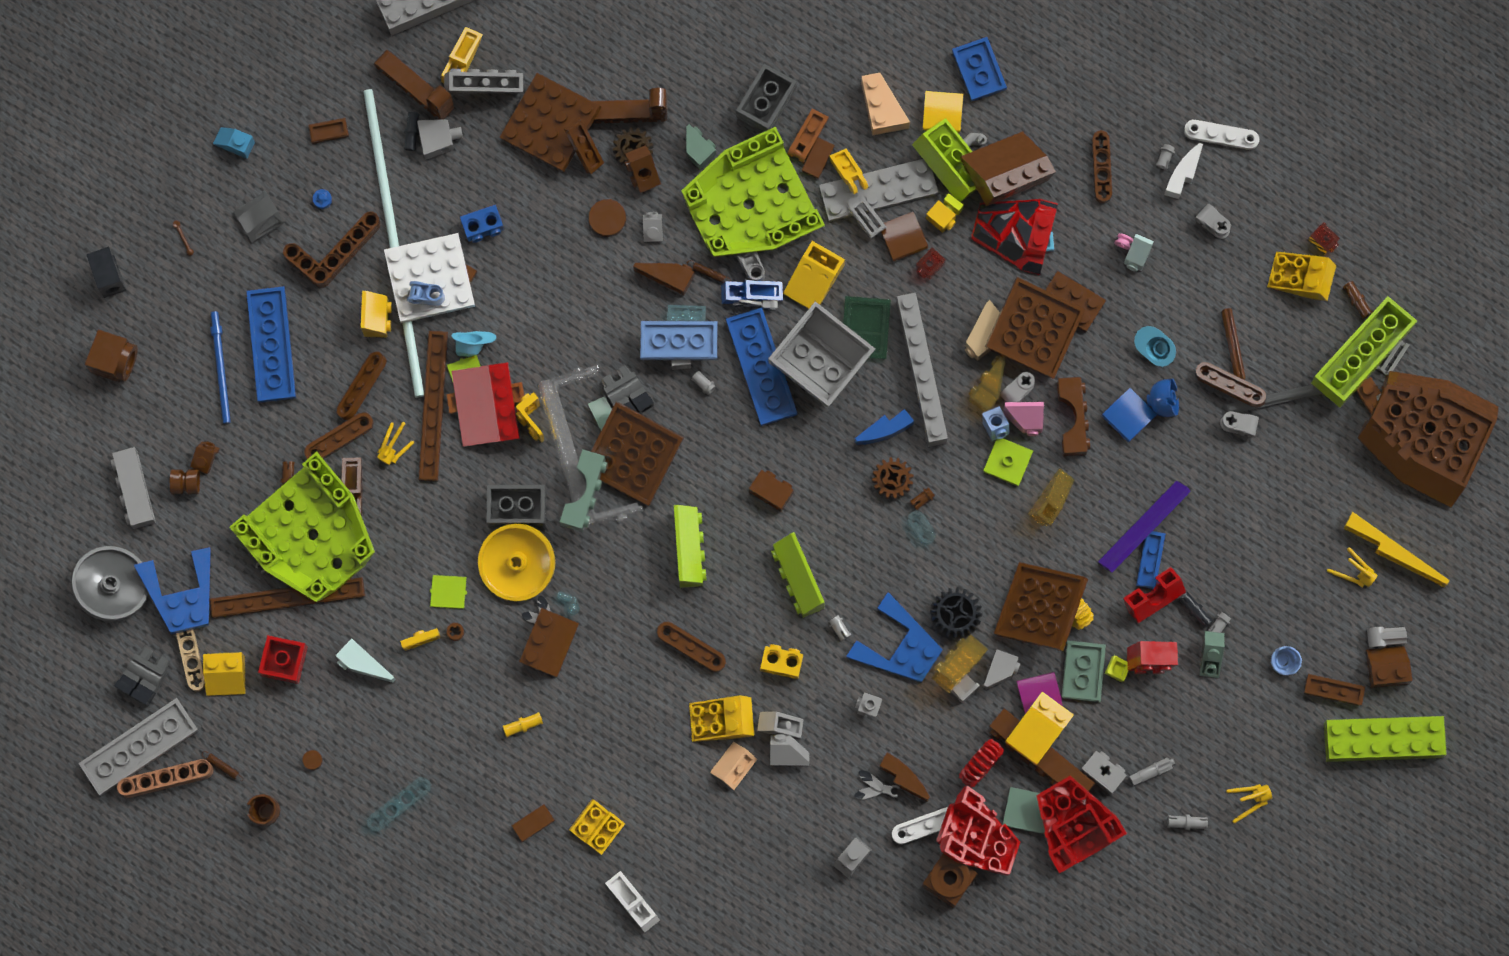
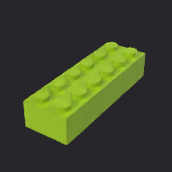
[1311,297,1417,408]
[1324,716,1447,762]

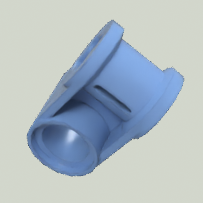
[407,281,445,306]

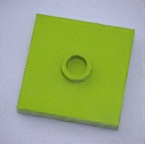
[983,438,1033,487]

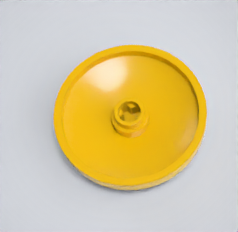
[478,523,555,601]

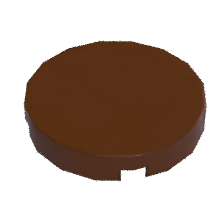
[589,199,626,237]

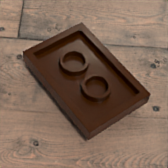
[1046,271,1106,332]

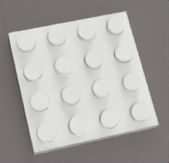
[384,233,475,323]

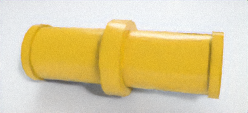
[502,712,543,737]

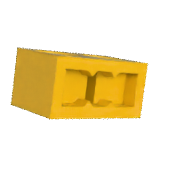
[760,644,803,679]

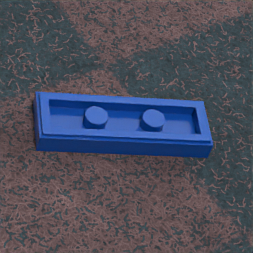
[1136,531,1166,590]

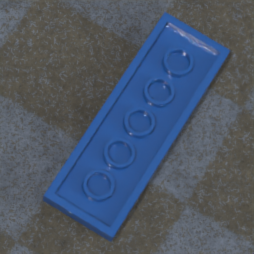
[247,286,296,403]
[726,308,797,426]

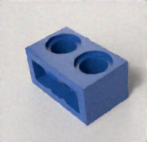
[460,205,504,243]

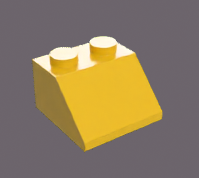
[361,291,392,337]
[203,652,245,696]

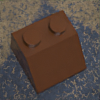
[1366,646,1413,688]

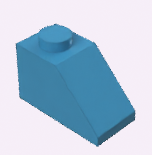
[213,127,255,159]

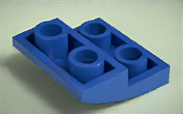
[1102,388,1157,443]

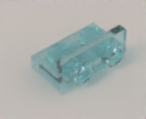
[667,305,706,321]

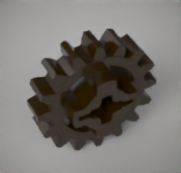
[613,127,654,165]

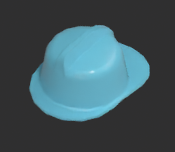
[1134,326,1176,367]
[451,331,497,357]

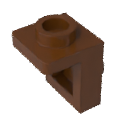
[190,441,220,474]

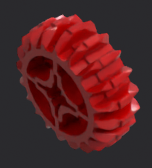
[959,739,1004,788]

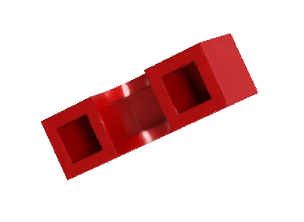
[1123,567,1186,623]

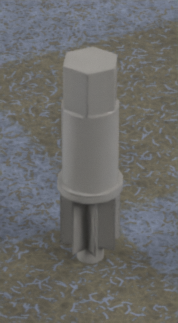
[1129,758,1175,786]

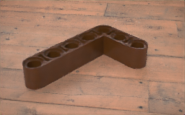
[374,50,454,120]
[592,88,667,124]
[283,211,381,288]

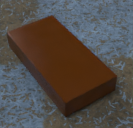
[309,118,349,144]
[802,138,835,179]
[511,804,555,842]

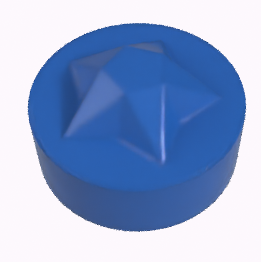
[313,189,332,209]

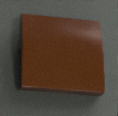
[878,212,928,262]

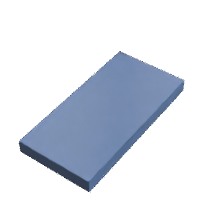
[640,321,717,360]

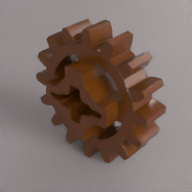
[872,457,914,500]

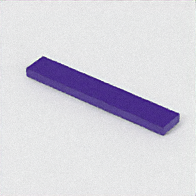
[1098,481,1191,573]

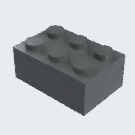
[736,64,797,132]
[486,485,546,527]

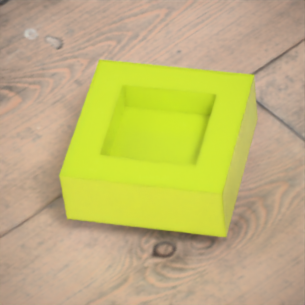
[943,194,963,215]
[1105,655,1128,682]

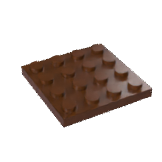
[500,73,601,172]
[985,277,1085,379]
[591,402,684,506]
[994,562,1088,652]

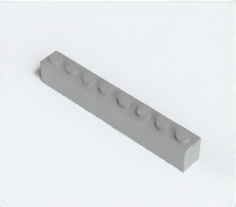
[896,293,948,447]

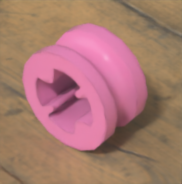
[1114,233,1133,250]

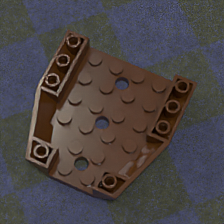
[1358,371,1499,508]

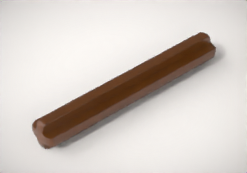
[1222,308,1246,380]

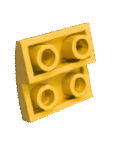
[923,91,963,133]
[569,799,625,855]

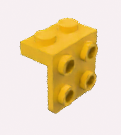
[516,392,544,443]

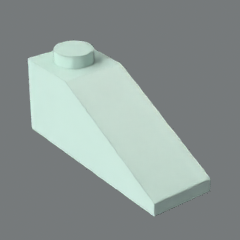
[336,638,396,682]

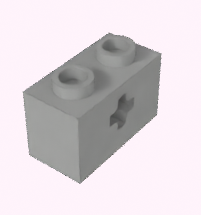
[1081,751,1127,795]

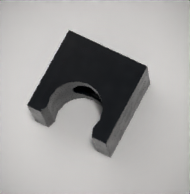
[86,246,126,298]

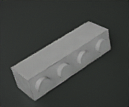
[111,447,156,529]

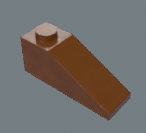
[633,263,695,296]

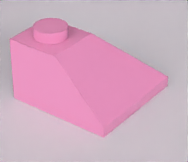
[1003,402,1044,436]

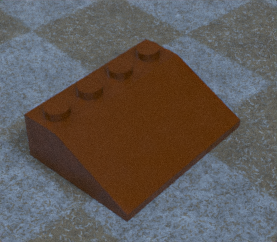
[960,131,1056,206]

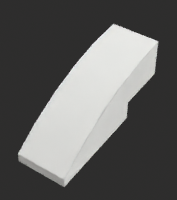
[1164,143,1203,199]
[605,871,660,932]

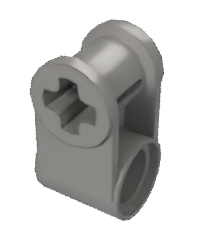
[1195,204,1231,239]
[737,252,765,281]
[1000,372,1035,402]
[1220,411,1259,437]

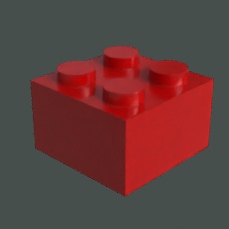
[258,635,308,684]
[1127,641,1178,674]

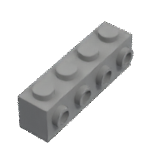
[444,69,523,94]

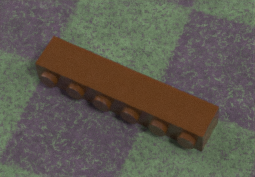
[988,708,1095,791]

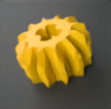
[1072,599,1094,630]

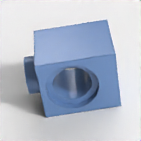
[982,406,1009,441]

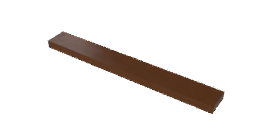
[419,331,448,481]
[210,577,365,618]

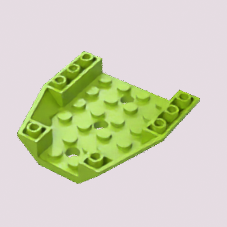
[681,127,825,257]
[229,452,375,602]

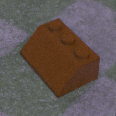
[519,608,579,677]

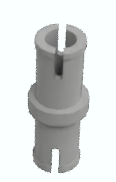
[1167,815,1208,830]

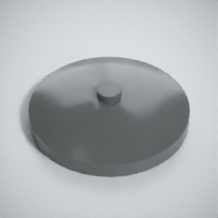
[71,546,148,622]

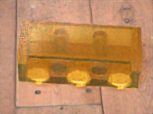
[932,634,988,693]

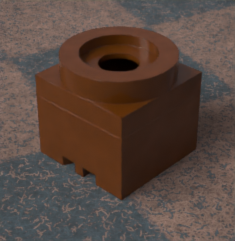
[85,329,138,383]
[922,853,977,908]

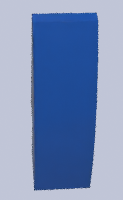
[721,280,783,304]
[855,409,914,445]

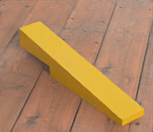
[1343,512,1449,588]

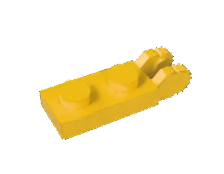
[829,149,868,194]

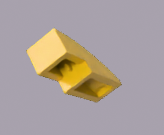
[441,27,482,83]

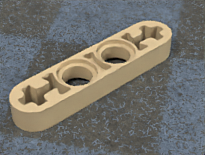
[176,629,205,691]

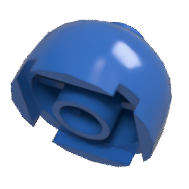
[1147,379,1179,417]

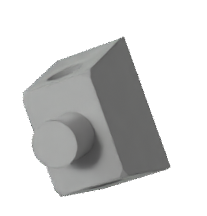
[417,119,463,160]
[834,837,872,878]

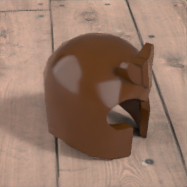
[247,794,281,827]

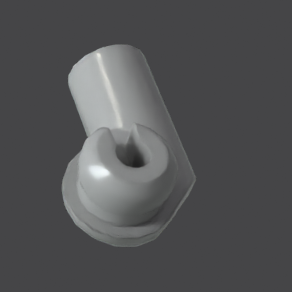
[963,133,987,146]

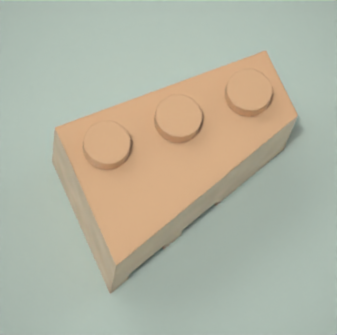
[861,73,910,135]

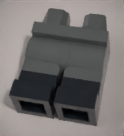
[602,365,654,414]
[114,646,170,706]

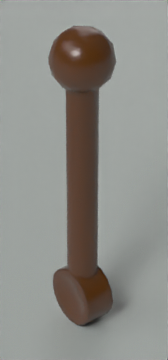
[173,220,194,256]

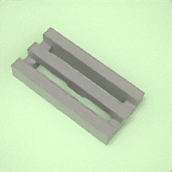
[848,197,886,239]
[1376,340,1409,376]

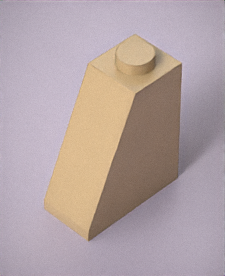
[965,300,1000,361]

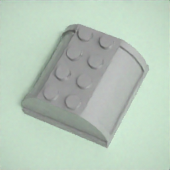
[768,302,875,408]

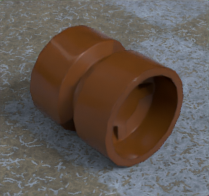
[170,469,200,494]

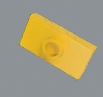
[400,628,440,651]

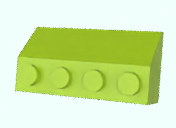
[912,118,977,202]
[674,505,707,588]
[771,532,825,618]

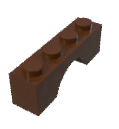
[1057,377,1090,457]

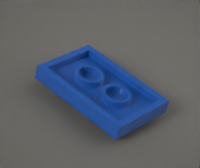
[952,37,1007,102]

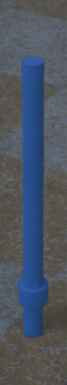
[210,311,231,424]

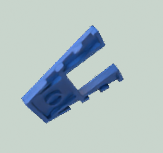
[134,547,211,634]
[846,593,943,683]

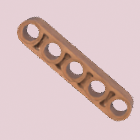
[117,759,213,798]

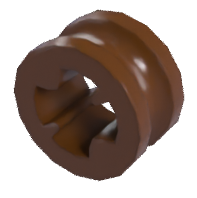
[446,623,464,641]

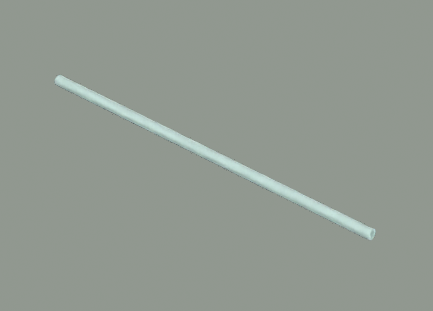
[363,89,424,398]

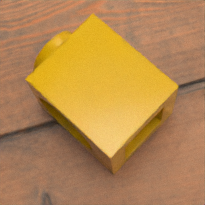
[926,200,956,233]

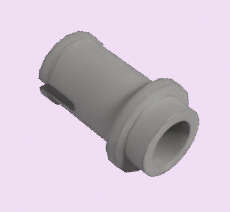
[1156,144,1175,170]
[691,371,716,395]
[1208,612,1231,633]
[829,615,851,641]

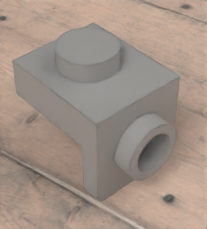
[643,212,663,242]
[855,692,882,717]

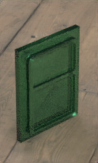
[843,296,891,359]

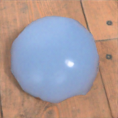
[1271,646,1302,675]

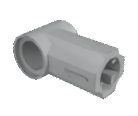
[1367,627,1407,649]

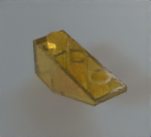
[969,355,1005,412]
[1028,468,1074,526]

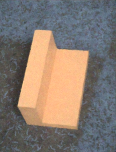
[710,742,757,790]

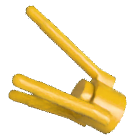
[377,422,414,465]
[1327,548,1378,587]
[1226,784,1272,823]

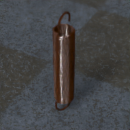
[686,260,732,283]
[202,751,243,781]

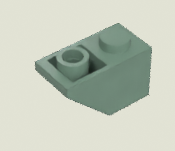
[686,124,716,170]
[1200,631,1225,678]

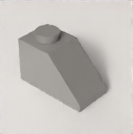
[983,650,1020,690]
[757,712,803,738]
[770,734,809,766]

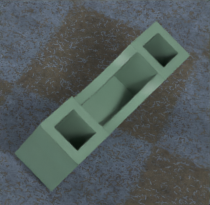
[560,449,608,532]

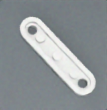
[1184,120,1259,150]
[892,807,948,844]

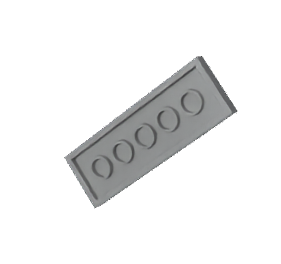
[819,159,938,222]
[79,698,199,796]

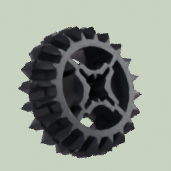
[930,587,982,640]

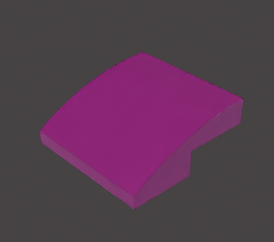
[1016,672,1063,715]

